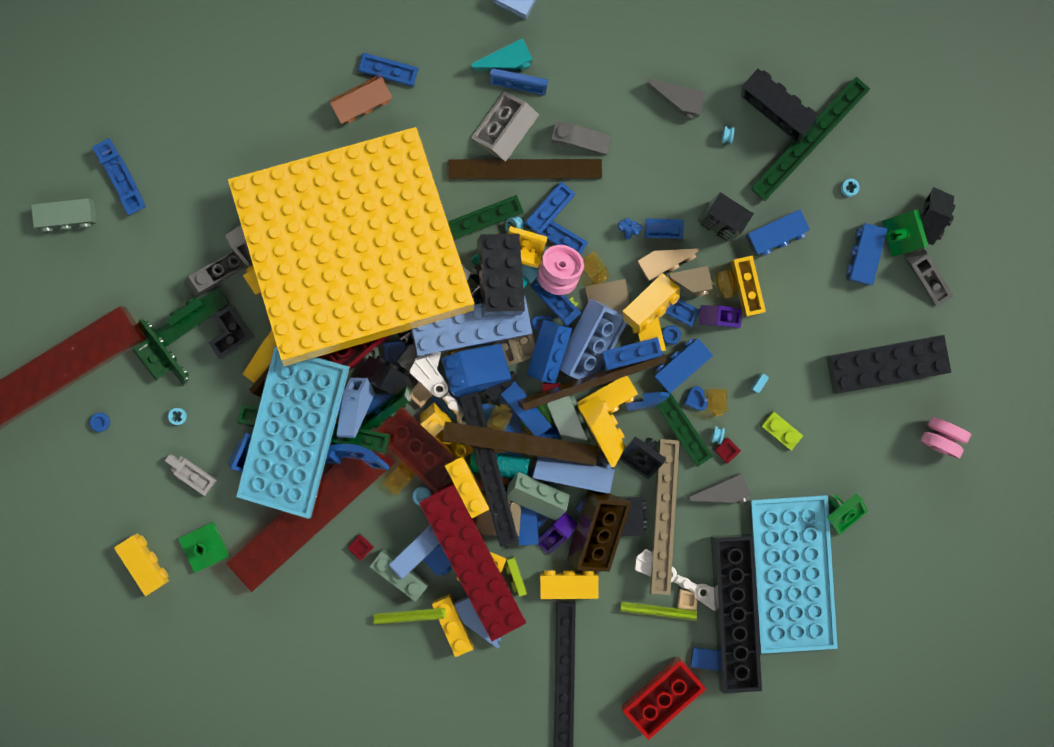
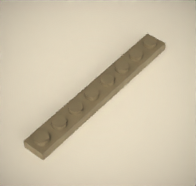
[650,439,679,595]

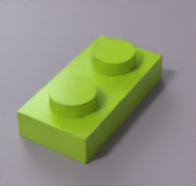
[761,411,803,451]
[505,556,527,597]

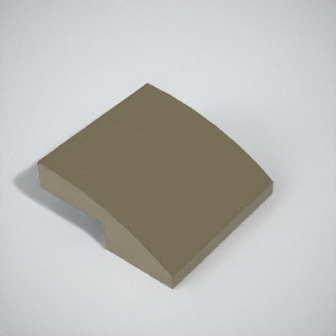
[585,279,630,314]
[493,327,536,366]

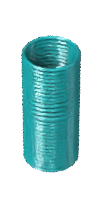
[470,449,531,479]

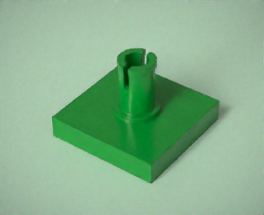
[882,209,928,257]
[827,493,868,536]
[178,522,230,573]

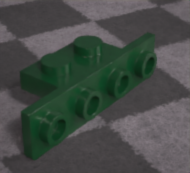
[155,288,229,346]
[133,318,189,386]

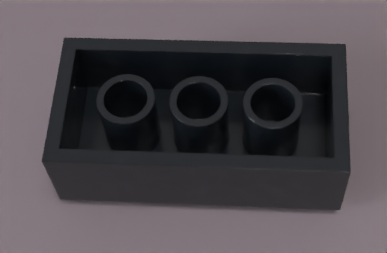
[741,68,818,145]
[698,192,754,241]
[477,234,525,317]

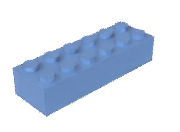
[411,295,532,357]

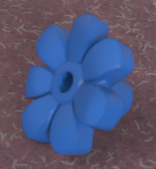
[618,218,642,239]

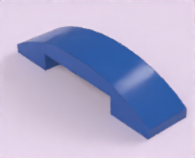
[92,138,146,216]
[325,444,389,470]

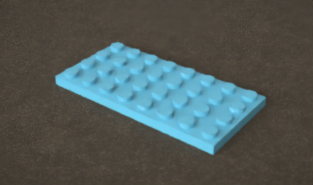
[236,346,350,519]
[750,495,838,654]

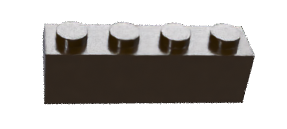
[567,490,631,572]

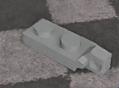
[165,454,217,496]

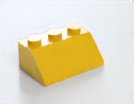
[578,396,625,468]

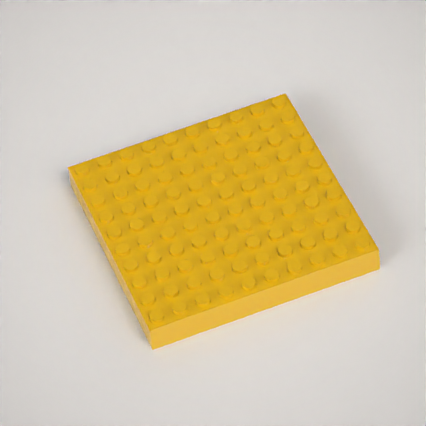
[228,127,474,367]

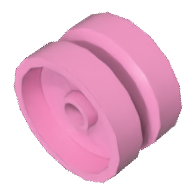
[537,245,584,295]
[920,417,971,459]

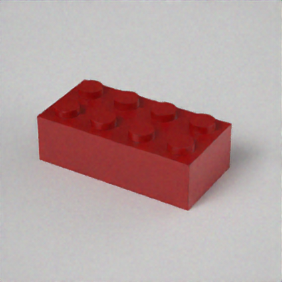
[621,656,706,741]

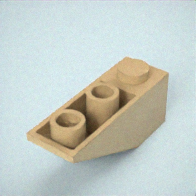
[636,249,699,282]

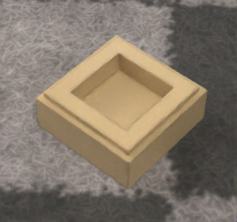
[411,382,433,408]
[677,589,698,610]

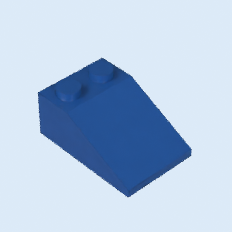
[442,343,512,399]

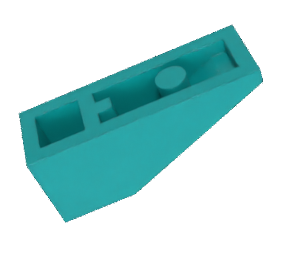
[471,38,533,71]

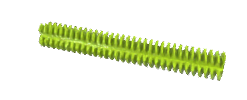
[620,601,697,621]
[373,608,446,625]

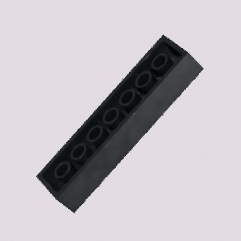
[711,534,762,694]

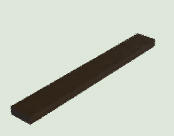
[449,159,602,179]
[517,354,666,411]
[442,421,598,466]

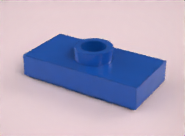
[644,219,684,239]

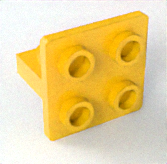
[508,226,547,268]

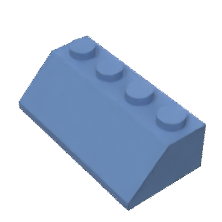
[560,298,627,379]
[533,457,615,494]

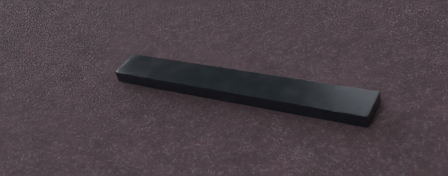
[459,391,519,547]
[554,601,576,747]

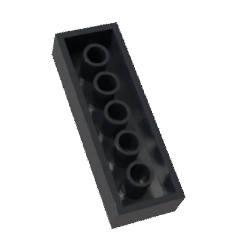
[826,335,951,394]

